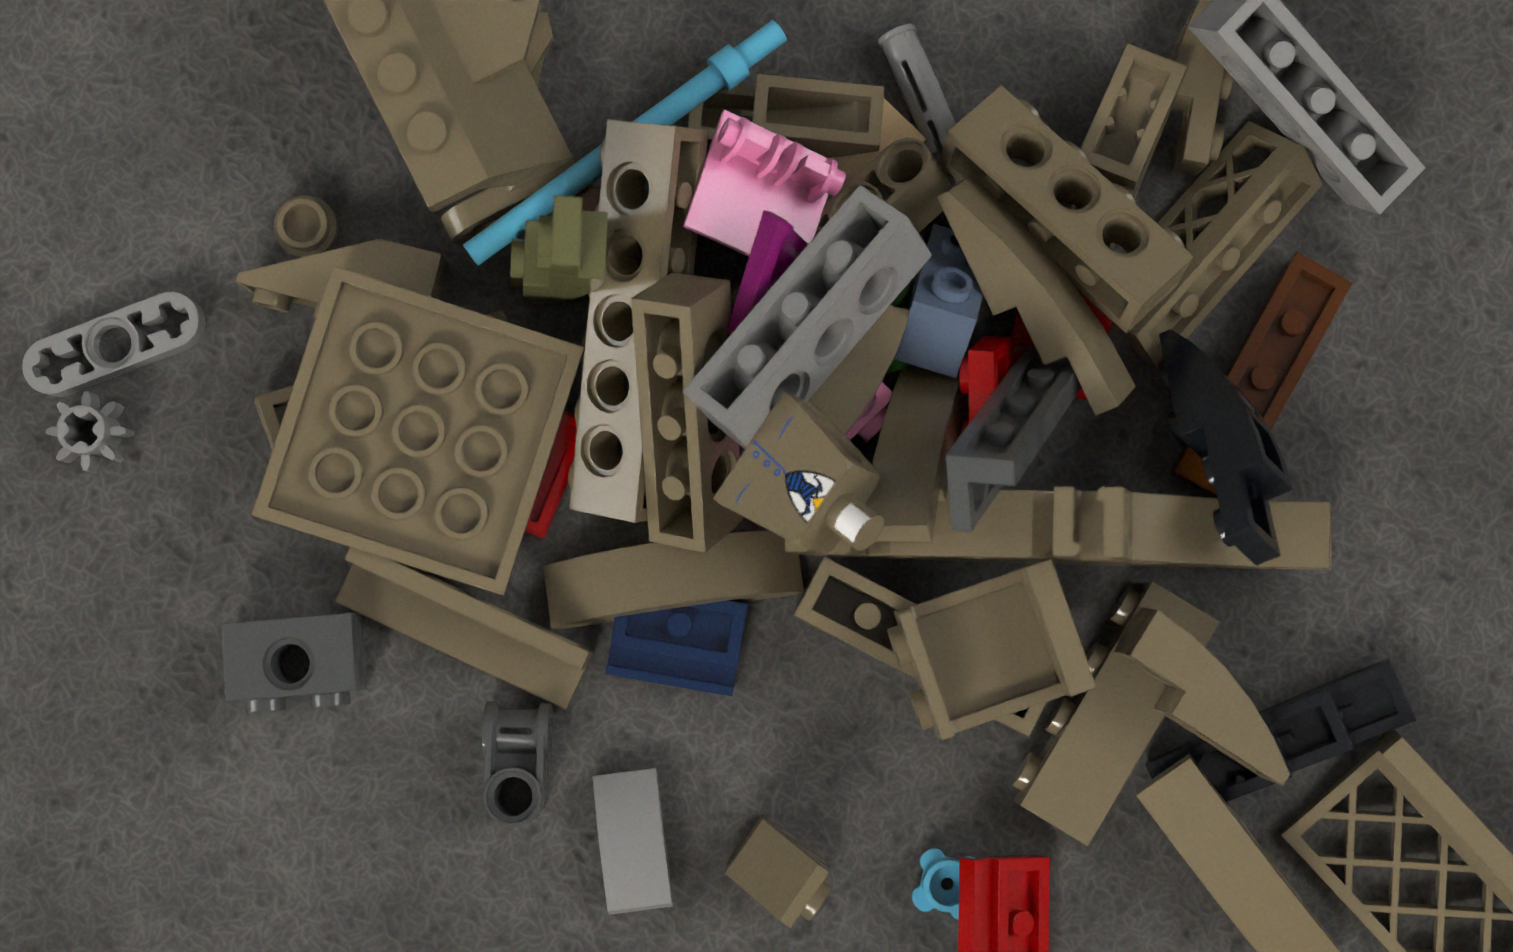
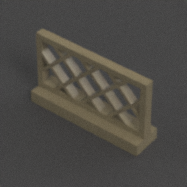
[1280,729,1513,952]

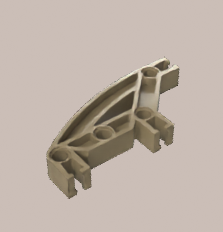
[785,487,1332,571]

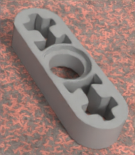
[22,292,206,397]

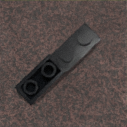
[1158,329,1293,565]

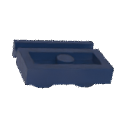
[605,601,748,696]

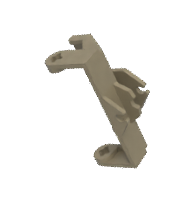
[323,0,575,244]

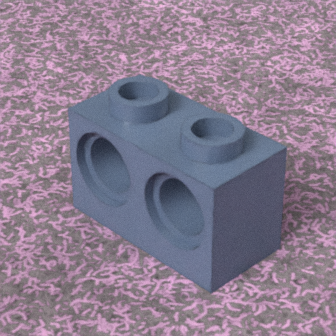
[894,224,983,378]

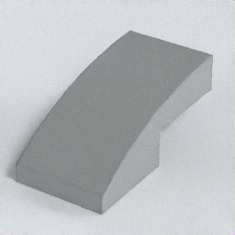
[592,768,673,915]

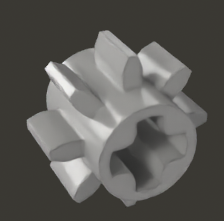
[46,391,134,473]

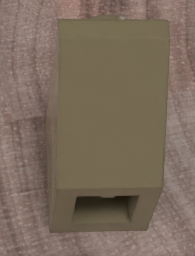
[725,814,832,928]

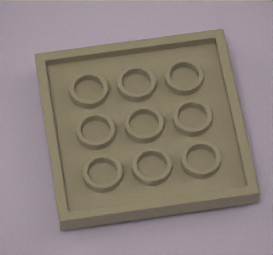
[251,265,584,596]

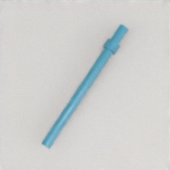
[463,20,787,266]

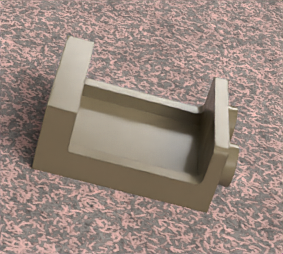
[887,559,1097,740]

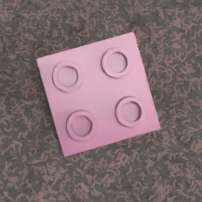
[682,109,846,256]

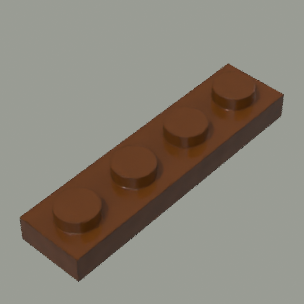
[1170,252,1353,498]

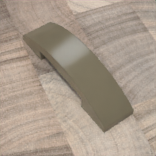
[543,530,804,630]

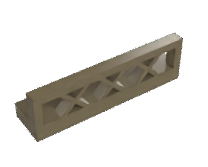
[1110,121,1323,369]
[335,547,594,709]

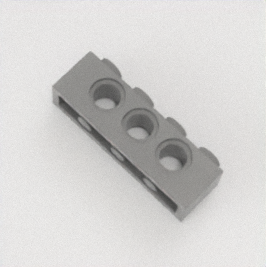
[1187,0,1425,215]
[682,185,932,449]

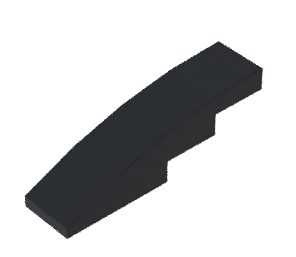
[1145,658,1416,802]

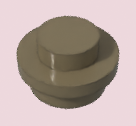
[274,195,338,258]

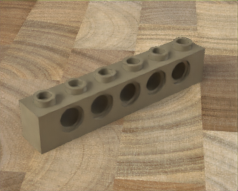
[568,119,709,523]

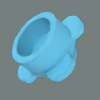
[912,848,974,920]

